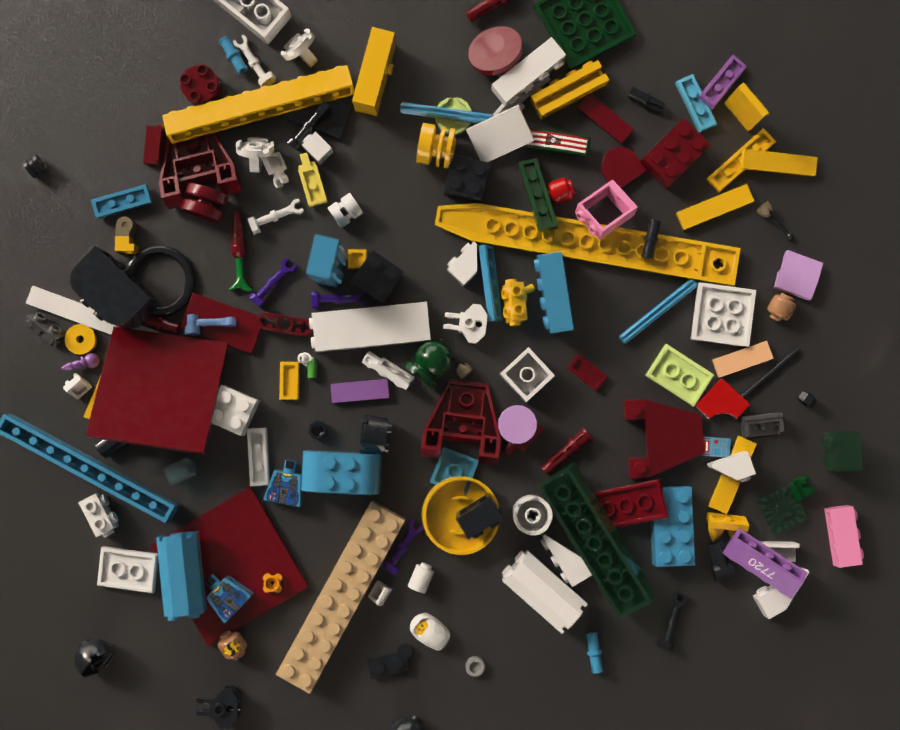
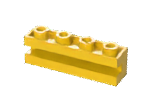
[530,60,609,120]

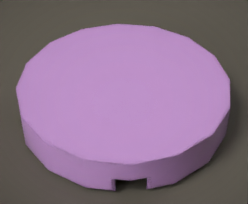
[498,405,537,444]

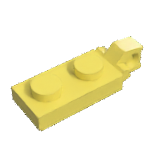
[298,153,328,207]

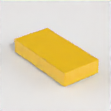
[279,362,300,400]

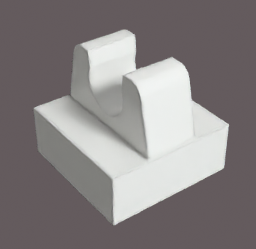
[63,373,92,400]

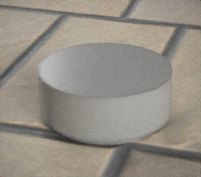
[466,656,485,677]

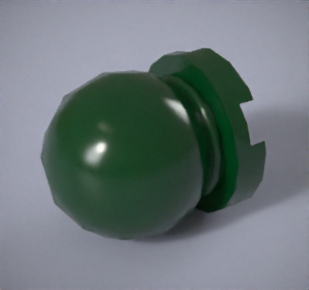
[404,341,452,390]

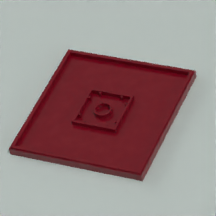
[85,327,229,454]
[150,486,309,646]

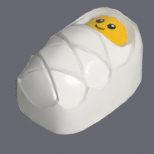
[410,613,450,651]

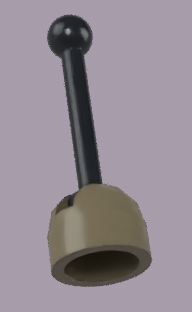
[756,201,794,241]
[437,338,473,379]

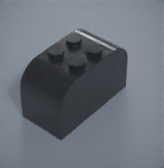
[70,246,162,329]

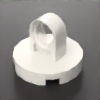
[281,29,318,68]
[236,137,274,173]

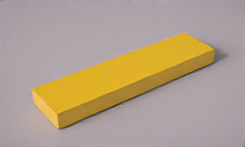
[707,128,776,193]
[740,149,818,177]
[676,184,754,231]
[708,436,757,514]

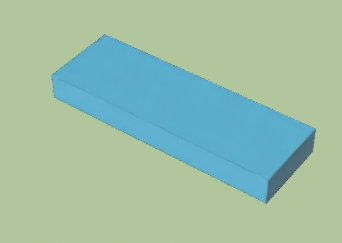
[675,74,717,133]

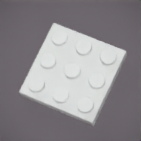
[691,282,756,347]

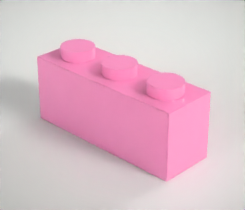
[824,505,864,568]

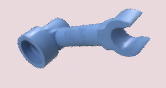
[185,314,236,335]

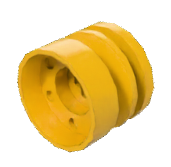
[416,123,456,169]

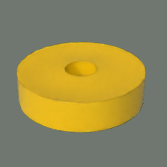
[65,324,98,355]

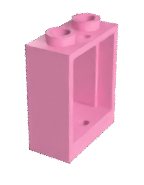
[575,180,638,240]

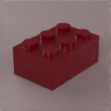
[641,118,711,189]

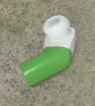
[297,352,317,378]

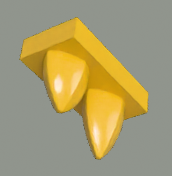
[706,512,749,542]

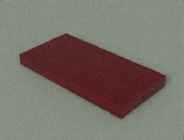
[180,293,265,354]
[585,478,670,532]

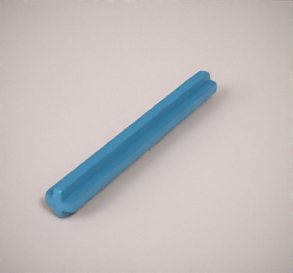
[400,102,494,124]
[619,279,698,344]

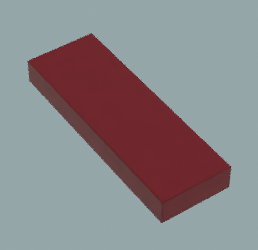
[577,93,633,145]

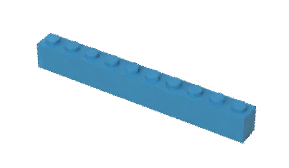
[0,414,180,523]

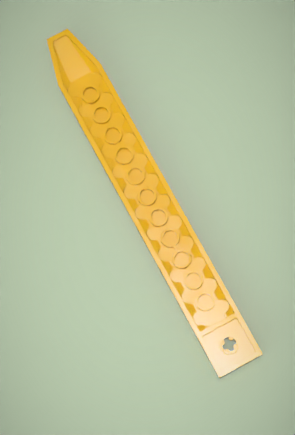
[435,203,741,286]

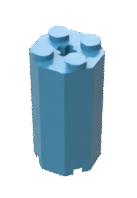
[156,531,207,621]

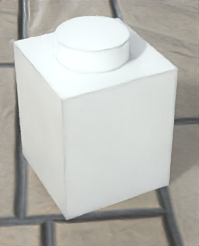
[302,132,333,165]

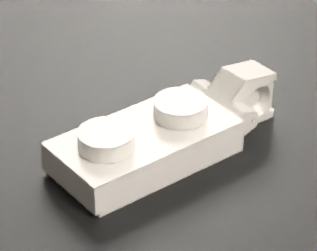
[362,351,414,390]

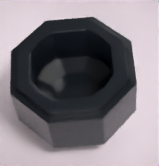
[796,391,817,408]
[308,421,328,439]

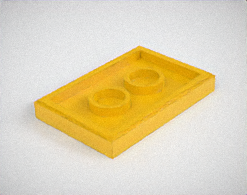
[724,83,768,132]

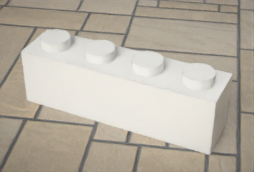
[491,37,566,107]

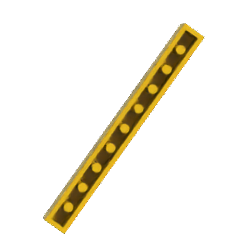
[162,65,355,144]

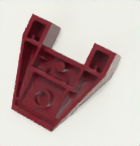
[159,133,242,210]
[421,379,501,466]
[623,399,704,478]

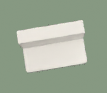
[760,541,800,562]

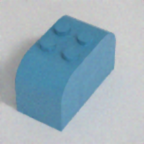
[301,450,383,495]

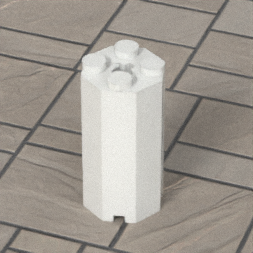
[502,550,587,634]

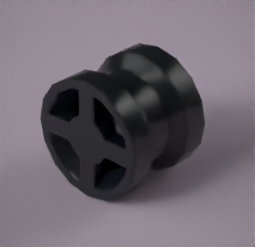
[22,154,47,178]

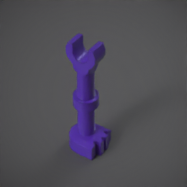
[248,258,296,309]
[311,291,367,309]
[381,519,423,575]

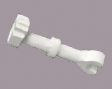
[233,35,276,87]
[247,199,304,235]

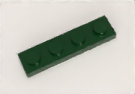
[518,158,558,233]

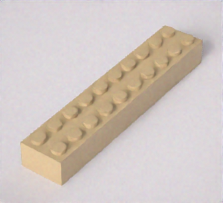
[276,500,405,694]

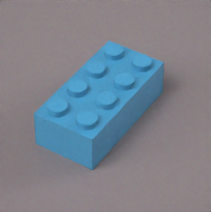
[306,234,348,288]
[534,252,574,334]
[650,486,695,567]

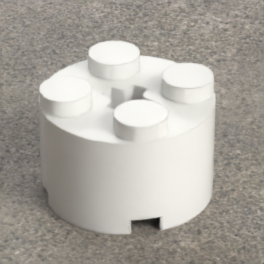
[512,495,553,535]

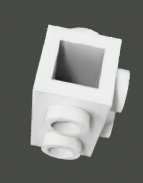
[78,492,119,538]

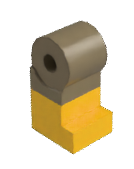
[115,217,139,254]

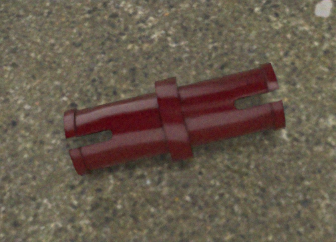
[142,315,181,335]

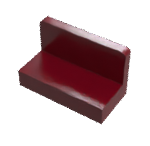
[143,123,167,166]

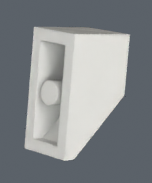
[707,451,756,482]

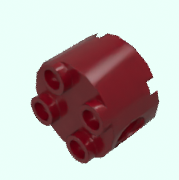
[179,64,222,106]

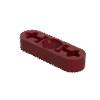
[257,312,312,336]

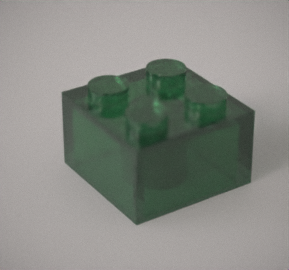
[822,431,863,472]

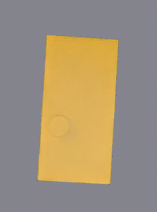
[352,27,396,117]

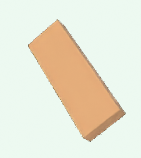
[712,341,774,378]

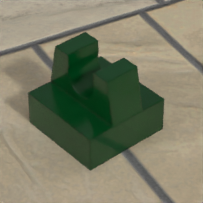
[788,474,816,501]

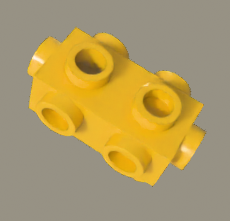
[501,279,535,326]

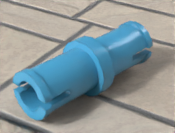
[219,36,248,75]
[586,632,604,673]

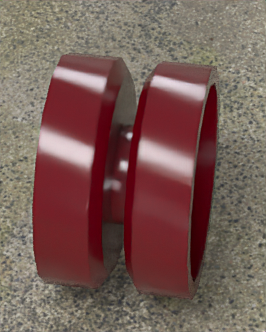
[180,183,229,223]

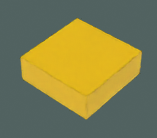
[348,249,367,269]

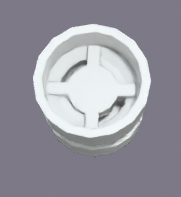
[328,193,363,228]

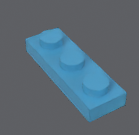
[91,184,153,219]

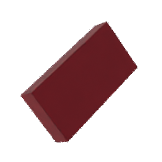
[566,353,608,391]

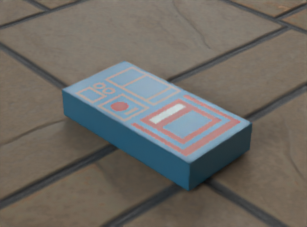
[699,437,731,457]

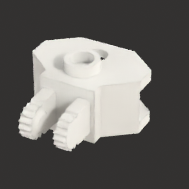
[443,304,488,344]

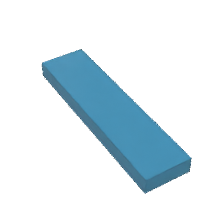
[479,245,503,322]

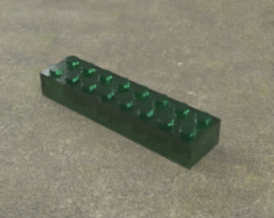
[537,462,657,619]

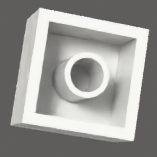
[499,347,555,402]
[212,385,260,436]

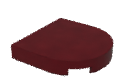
[601,147,647,189]

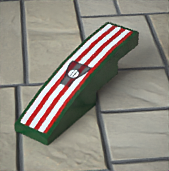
[520,128,591,157]

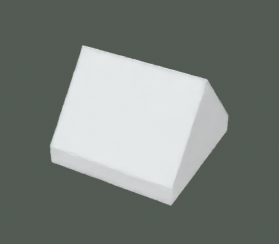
[368,580,392,606]

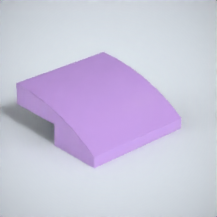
[774,250,823,301]

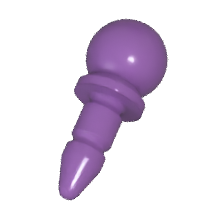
[61,353,100,370]

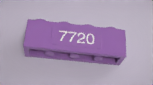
[723,528,807,598]

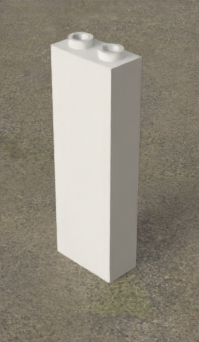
[309,302,431,352]

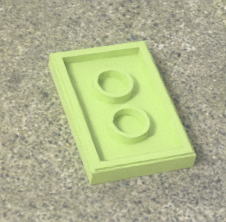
[645,344,714,407]

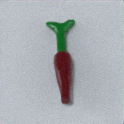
[229,212,253,292]

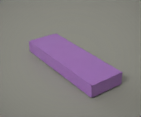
[697,55,747,110]
[330,379,390,403]

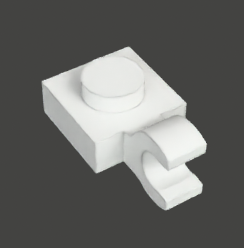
[261,152,289,188]

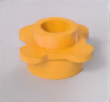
[263,573,282,593]

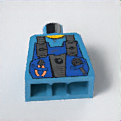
[263,460,303,507]
[205,574,254,623]

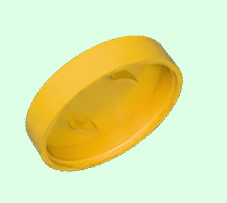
[422,476,499,555]

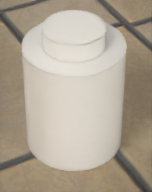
[408,562,434,594]

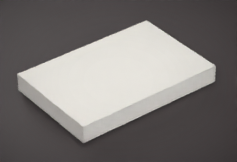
[466,104,535,162]
[97,546,159,593]

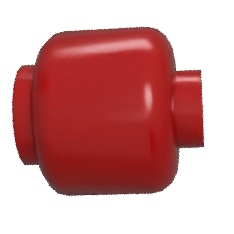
[547,177,575,205]

